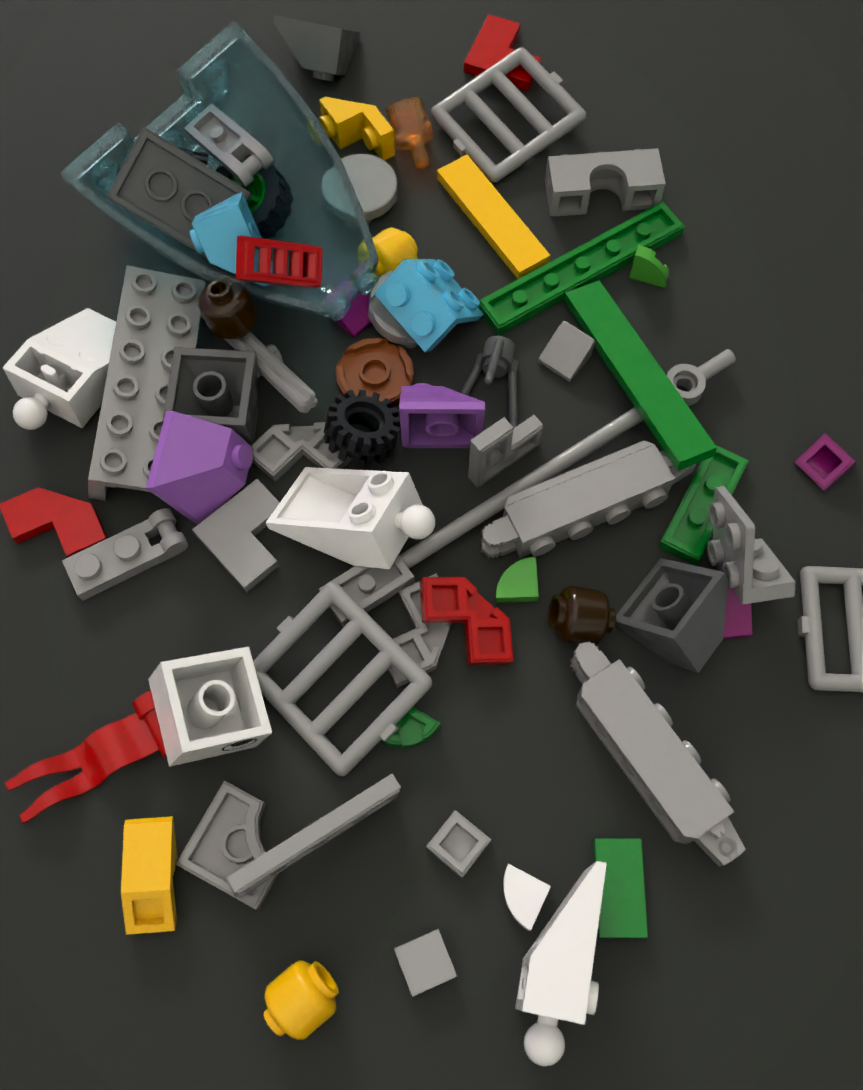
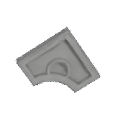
[176,780,279,911]

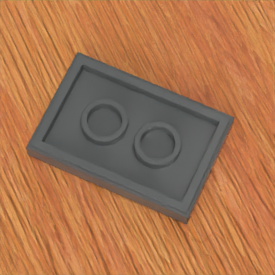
[106,126,251,258]

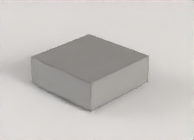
[426,810,491,878]
[394,929,457,997]

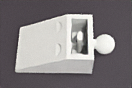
[3,308,116,430]
[266,467,435,569]
[515,861,607,1066]

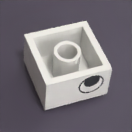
[148,647,272,767]

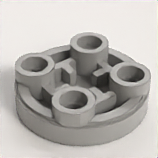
[324,154,398,227]

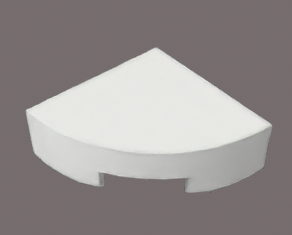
[503,864,551,931]

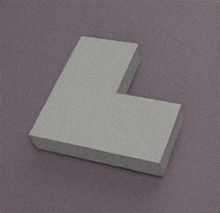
[468,415,543,487]
[192,479,280,593]

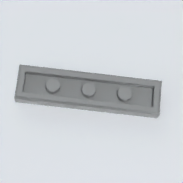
[226,774,401,898]

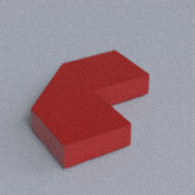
[0,487,107,557]
[419,577,514,665]

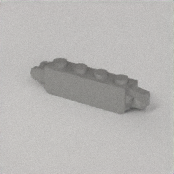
[481,440,696,559]
[570,641,746,867]

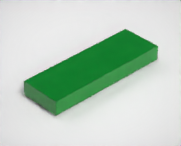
[658,445,749,566]

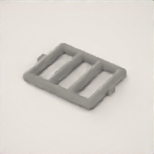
[431,47,586,183]
[797,566,863,693]
[253,582,432,776]

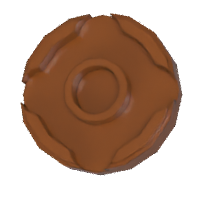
[336,338,414,408]

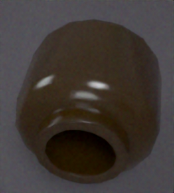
[198,278,257,339]
[547,586,616,645]

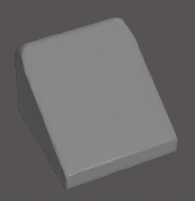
[538,321,595,382]

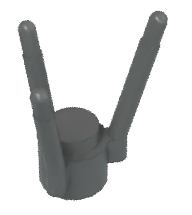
[460,336,519,428]

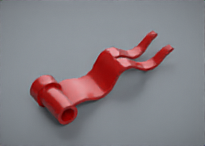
[5,690,167,824]

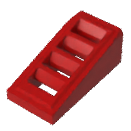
[236,236,323,289]

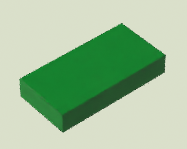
[593,838,648,938]

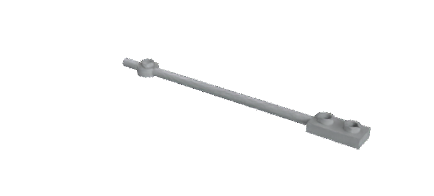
[319,349,736,627]

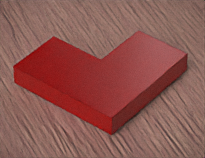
[464,14,541,91]

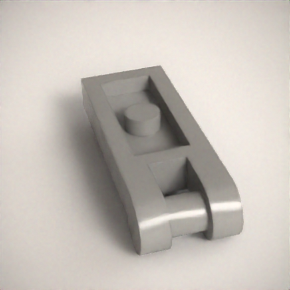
[184,103,275,188]
[62,508,188,601]

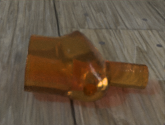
[386,97,434,169]

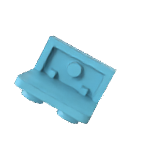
[374,259,483,352]

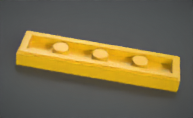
[437,155,550,279]

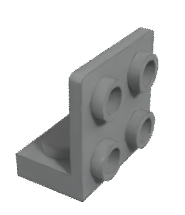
[707,486,796,605]

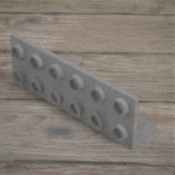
[88,265,205,501]

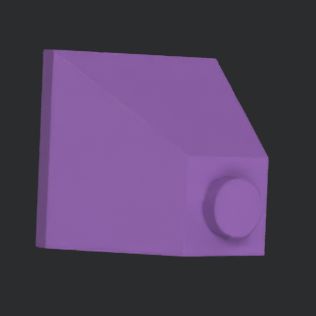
[399,383,485,448]
[146,411,254,524]

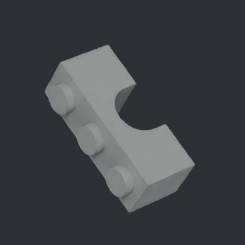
[545,148,666,217]

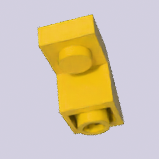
[318,97,395,160]
[121,816,177,935]

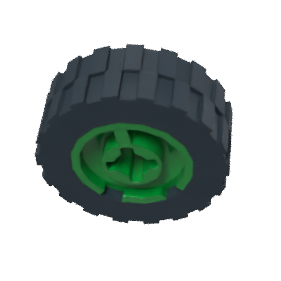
[215,155,293,239]

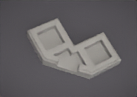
[251,422,352,482]
[379,573,452,688]

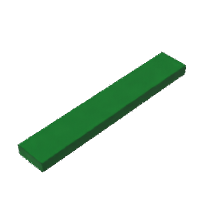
[478,201,685,336]
[565,280,717,471]

